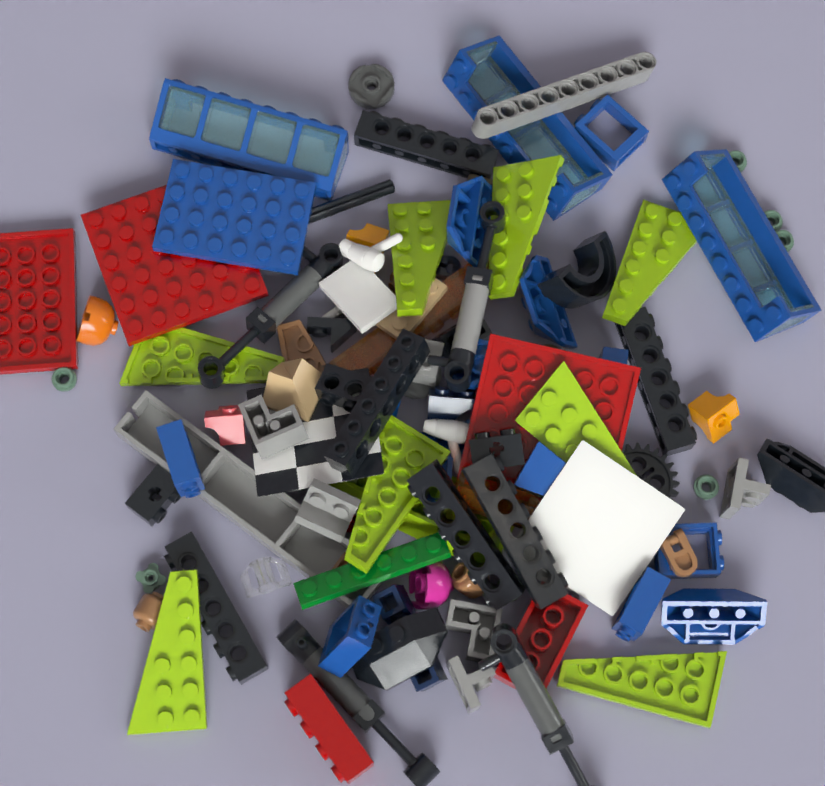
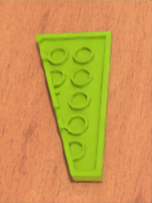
[488,155,564,300]
[387,200,451,317]
[602,200,697,326]
[119,327,285,386]
[515,361,637,476]
[344,415,451,574]
[127,569,207,735]
[556,651,727,729]

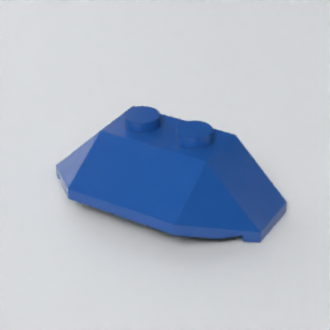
[446,176,493,267]
[519,255,578,349]
[660,588,767,645]

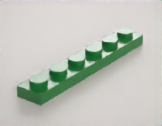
[293,532,451,610]

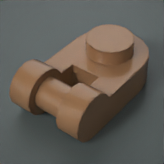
[660,528,698,577]

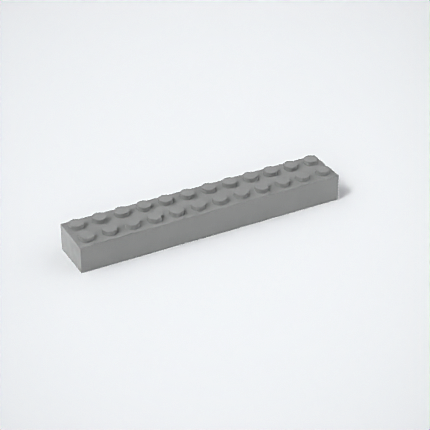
[114,390,384,608]

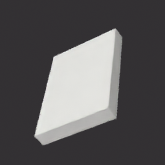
[319,260,397,334]

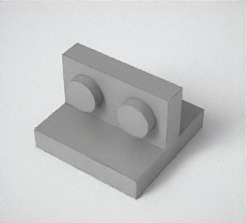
[720,458,771,519]
[294,478,361,543]
[446,656,496,714]

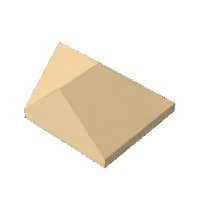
[263,358,322,422]

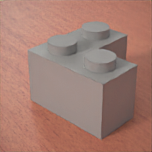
[238,395,309,459]
[445,599,502,662]

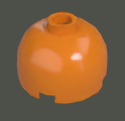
[76,295,119,346]

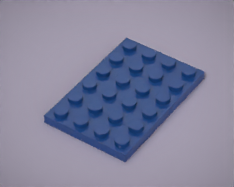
[152,159,316,275]

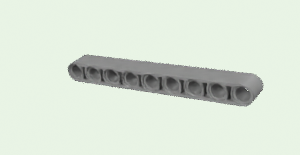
[472,52,657,139]

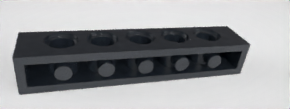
[354,110,499,179]
[614,307,697,456]
[324,329,431,478]
[461,454,569,609]
[407,459,526,611]
[164,531,268,685]

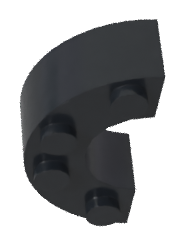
[537,231,616,309]

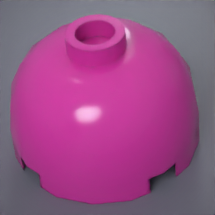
[409,561,454,610]

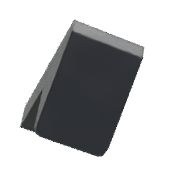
[307,317,357,353]

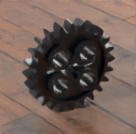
[622,443,680,502]

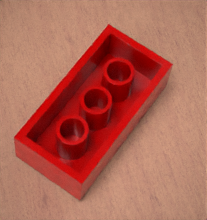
[494,581,588,689]
[284,673,374,785]

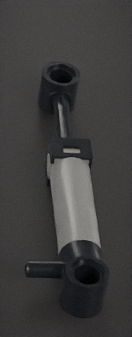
[427,201,506,393]

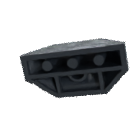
[757,439,825,513]
[352,608,448,691]

